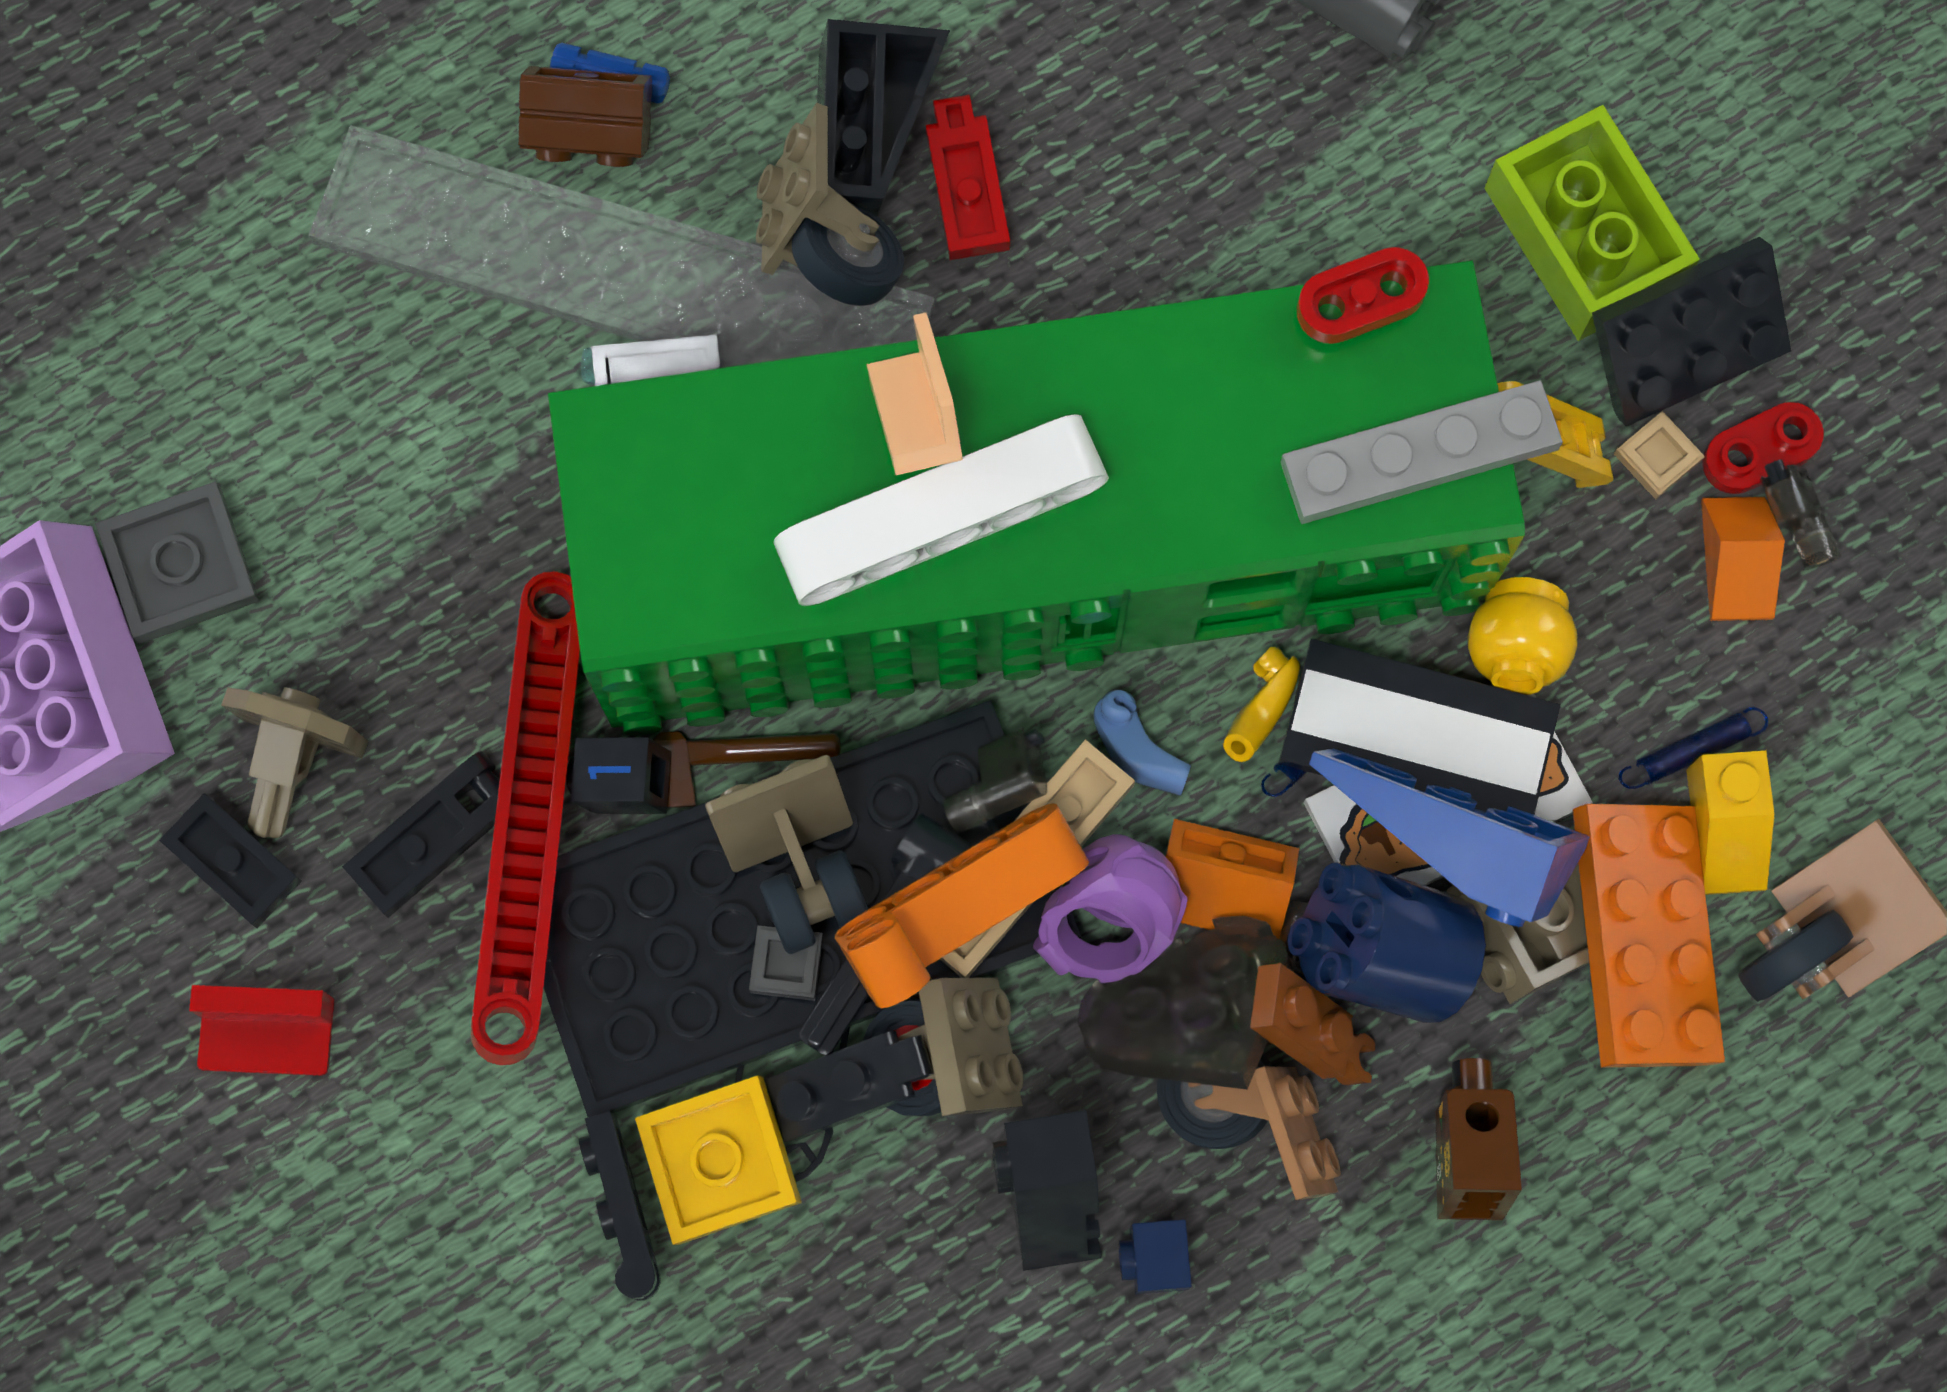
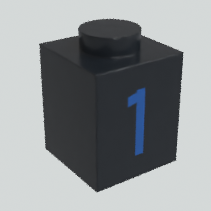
[566,737,671,814]

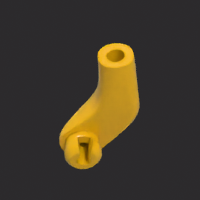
[1223,647,1300,762]

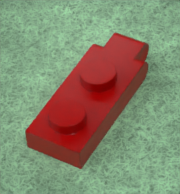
[925,94,1010,260]

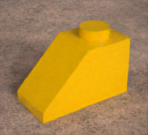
[1686,750,1775,895]

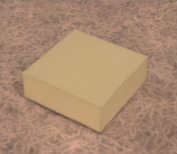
[1614,411,1705,500]

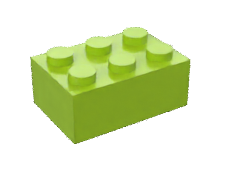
[1484,105,1700,341]

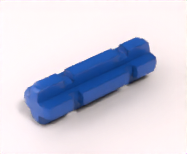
[550,43,670,103]

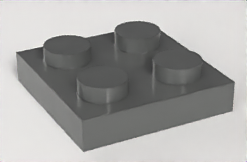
[95,481,260,644]

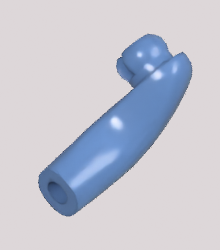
[1093,690,1191,796]

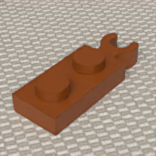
[1250,963,1376,1086]

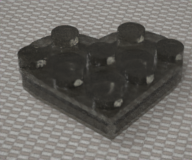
[1077,916,1293,1090]

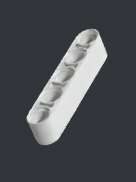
[773,414,1109,606]

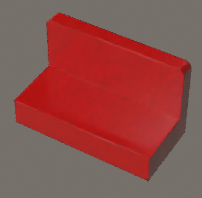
[189,985,334,1076]

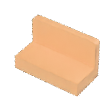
[867,312,963,475]

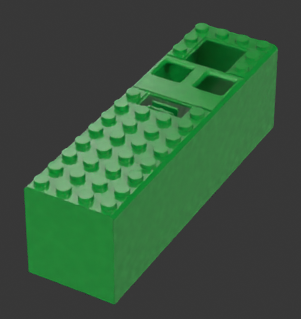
[548,260,1525,736]

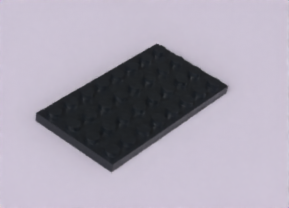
[544,700,1081,1117]

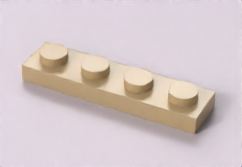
[940,739,1135,978]

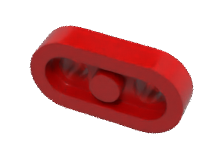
[1297,247,1429,344]
[1702,402,1824,494]

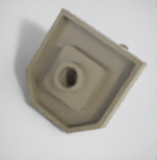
[221,687,368,838]

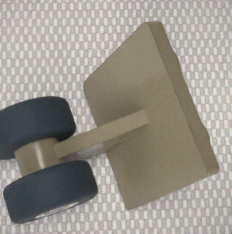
[705,755,868,954]

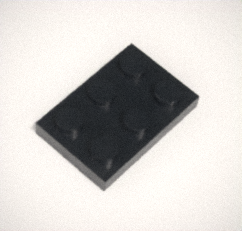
[1592,236,1791,427]

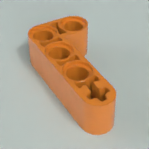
[835,803,1089,1009]

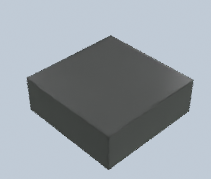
[749,926,824,1001]

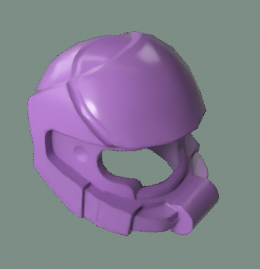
[1033,834,1188,983]

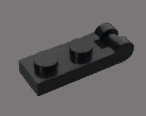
[342,751,500,918]
[579,1111,661,1301]

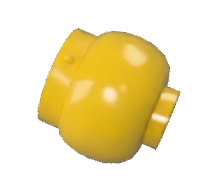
[1467,577,1577,695]

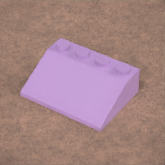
[0,520,175,832]

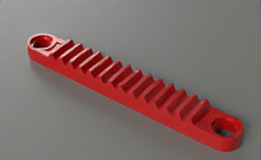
[471,571,580,1066]

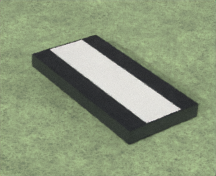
[1278,638,1561,815]

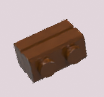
[518,66,652,167]

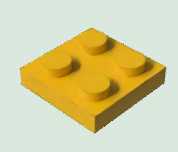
[635,1075,802,1245]

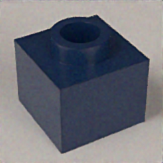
[1118,1220,1192,1294]

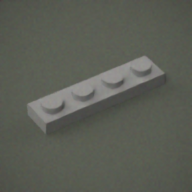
[1280,380,1563,524]

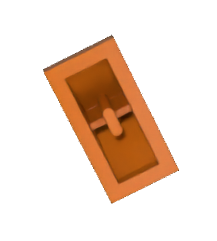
[1701,497,1785,621]

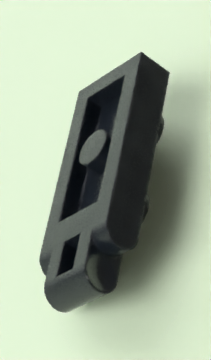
[764,1031,934,1142]

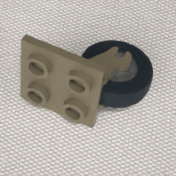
[756,102,904,306]

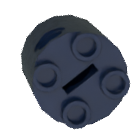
[1288,862,1486,1023]

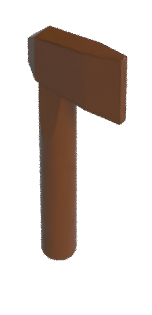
[653,732,841,808]

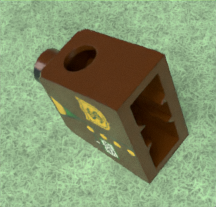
[1435,1058,1522,1220]

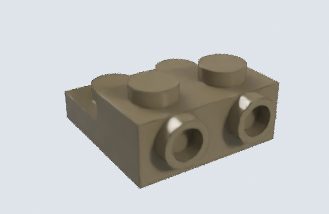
[1447,827,1589,1004]

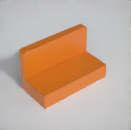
[1165,819,1299,945]

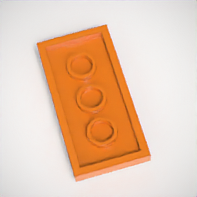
[1573,804,1725,1068]

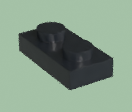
[159,793,302,929]

